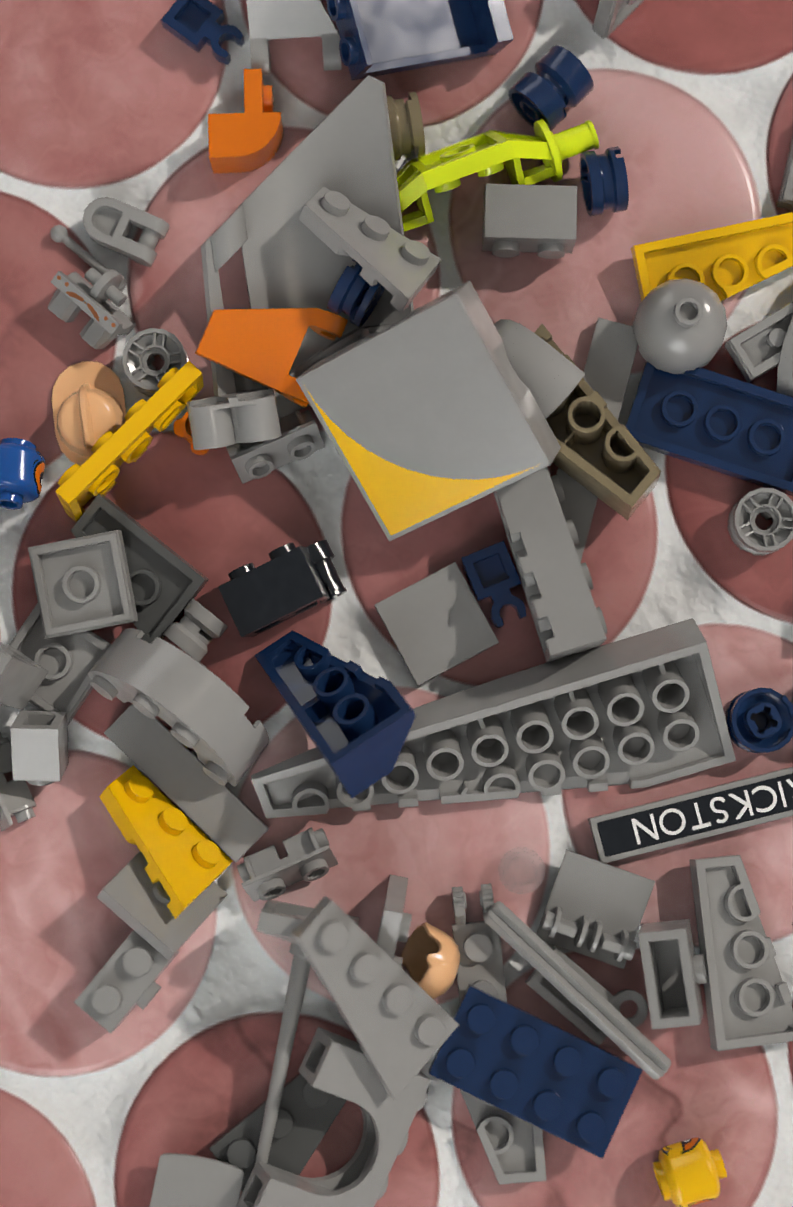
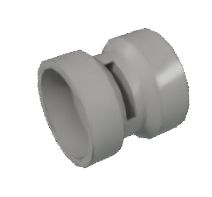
[163,598,228,662]

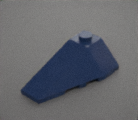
[254,630,416,798]

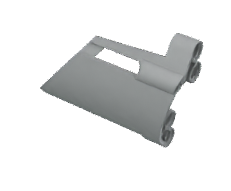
[187,75,414,450]

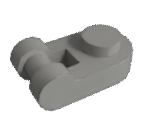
[83,197,170,267]

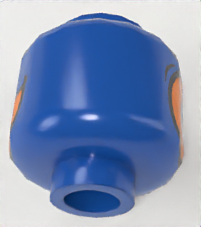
[0,438,45,510]

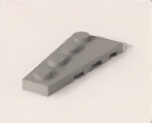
[689,855,793,1051]
[292,896,459,1100]

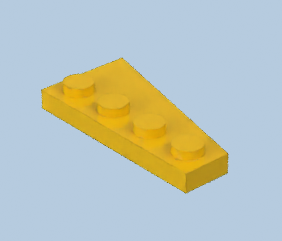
[631,212,793,302]
[55,361,204,523]

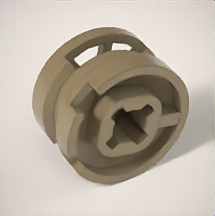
[387,92,425,161]

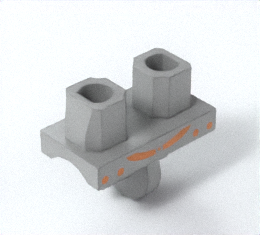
[48,267,136,349]

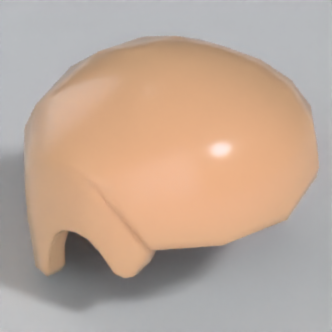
[401,922,460,999]

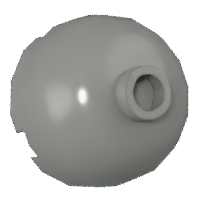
[632,278,727,374]

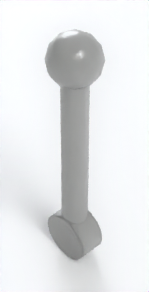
[50,225,126,291]

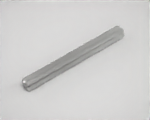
[483,901,671,1080]

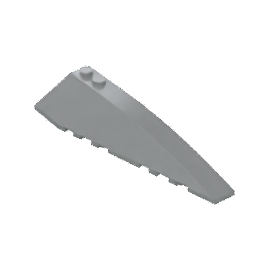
[251,618,736,819]

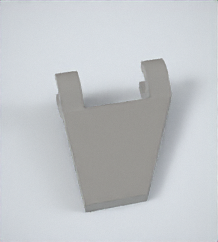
[246,0,342,74]

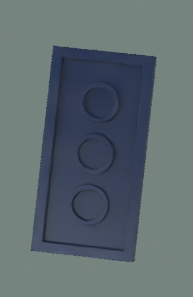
[625,361,793,496]
[428,984,643,1159]

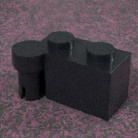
[218,540,347,637]

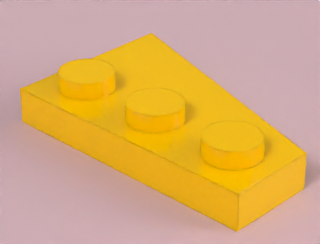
[99,765,233,919]

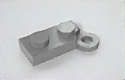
[525,946,648,1046]

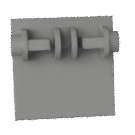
[536,849,655,969]

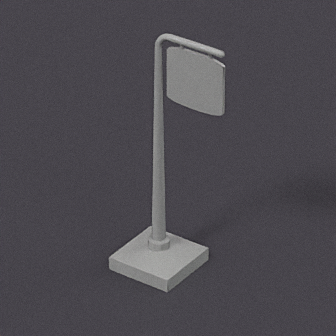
[150,899,360,1207]

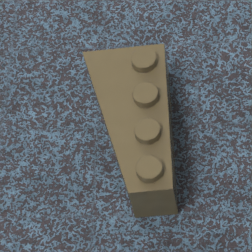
[534,324,661,520]

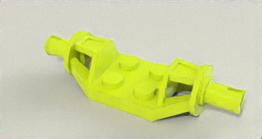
[397,119,599,232]

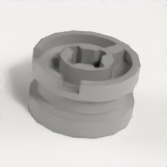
[122,328,189,397]
[728,488,793,556]

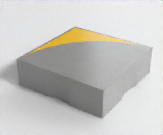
[296,281,561,542]

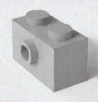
[482,184,577,259]
[638,919,707,1029]
[74,930,179,1033]

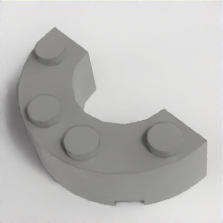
[87,628,269,787]

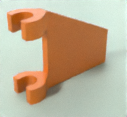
[195,308,348,407]

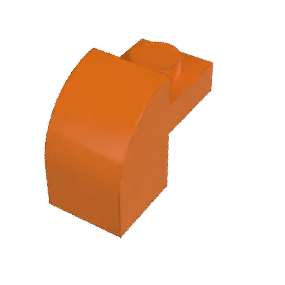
[208,69,284,173]

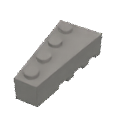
[493,467,608,663]

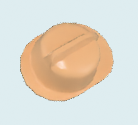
[52,361,126,466]

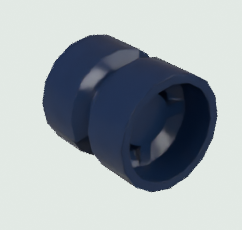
[508,45,594,131]

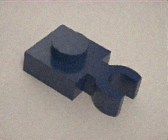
[161,0,245,65]
[461,541,526,628]

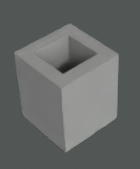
[10,710,69,786]

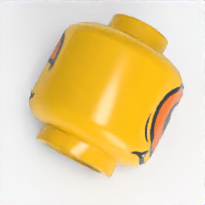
[652,1137,727,1207]

